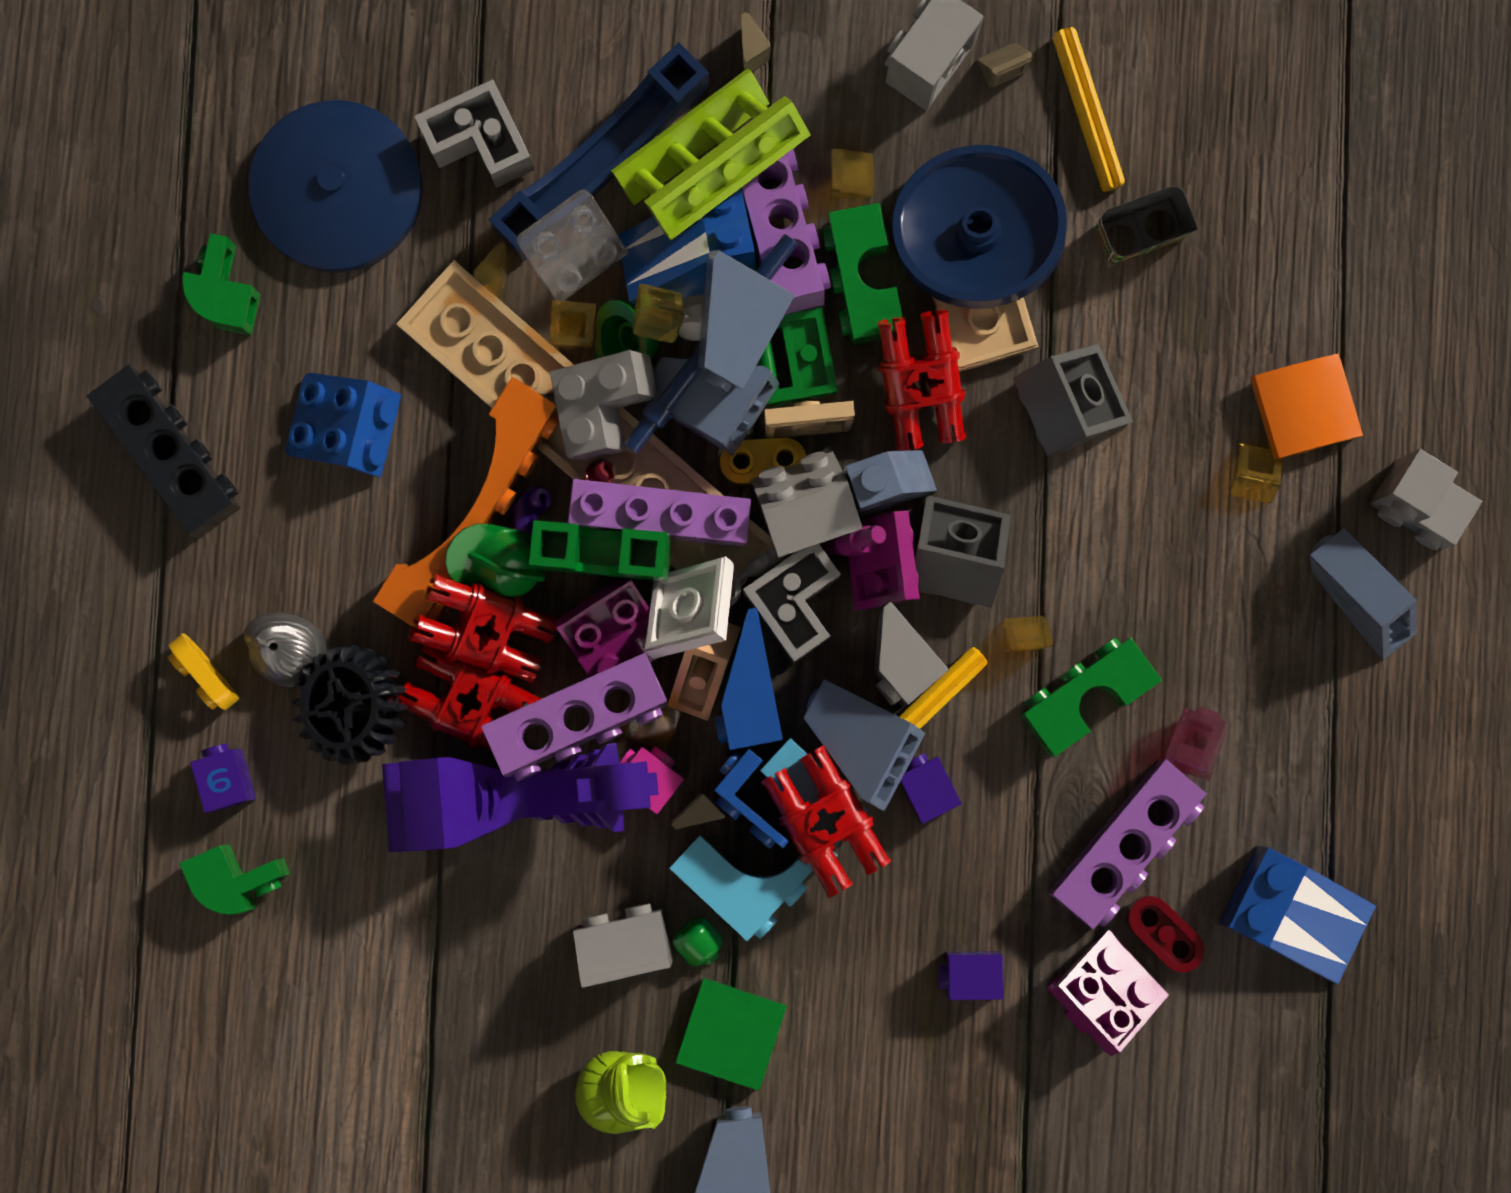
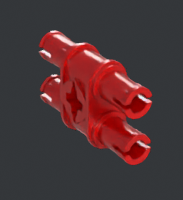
[877,309,966,451]
[408,573,557,683]
[399,645,543,753]
[761,745,892,898]

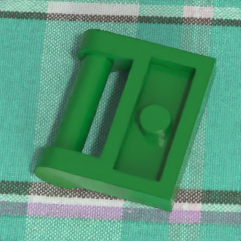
[758,307,838,408]

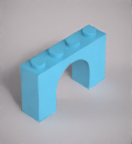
[670,738,868,941]

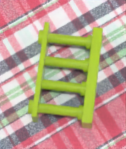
[611,68,811,240]

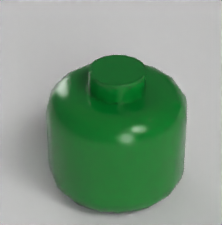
[672,917,722,967]

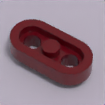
[1126,895,1205,973]

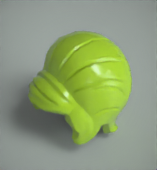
[575,1051,666,1134]

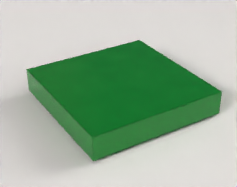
[676,977,787,1091]

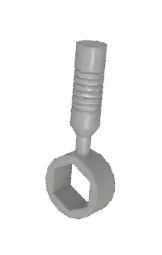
[729,547,797,608]

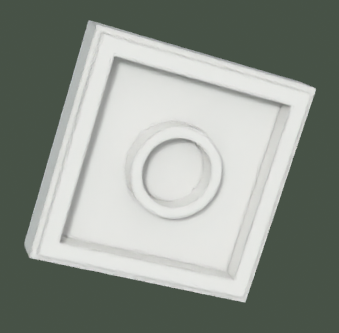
[645,556,734,659]

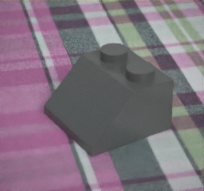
[1013,344,1133,457]
[914,495,1011,608]

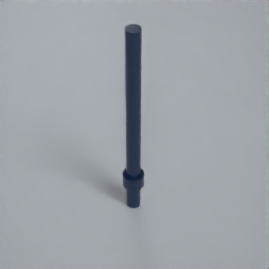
[623,234,798,454]

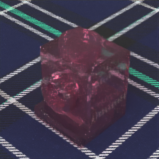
[1165,707,1227,781]

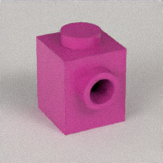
[619,746,685,814]

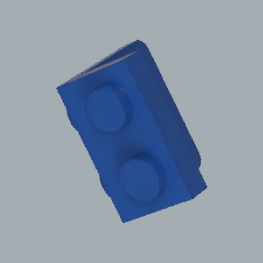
[285,373,402,478]
[714,749,789,849]

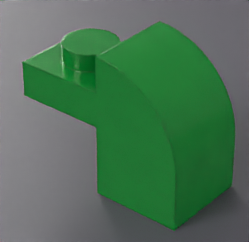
[183,233,261,336]
[179,844,290,914]

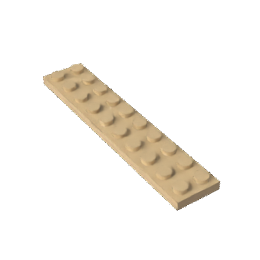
[397,260,774,599]

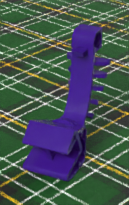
[382,743,659,853]

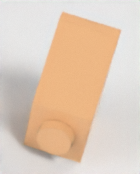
[668,623,741,721]

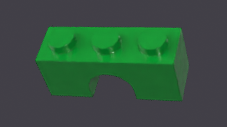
[821,203,902,347]
[529,520,672,582]
[1020,637,1162,757]

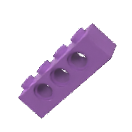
[741,149,831,314]
[567,479,751,548]
[481,653,668,781]
[1047,759,1207,929]

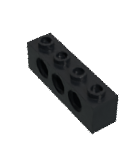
[86,364,241,539]

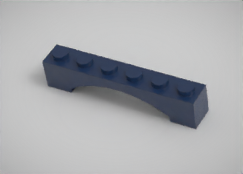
[488,42,710,262]

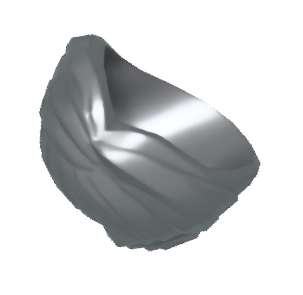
[244,612,327,687]

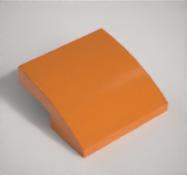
[1250,353,1363,460]

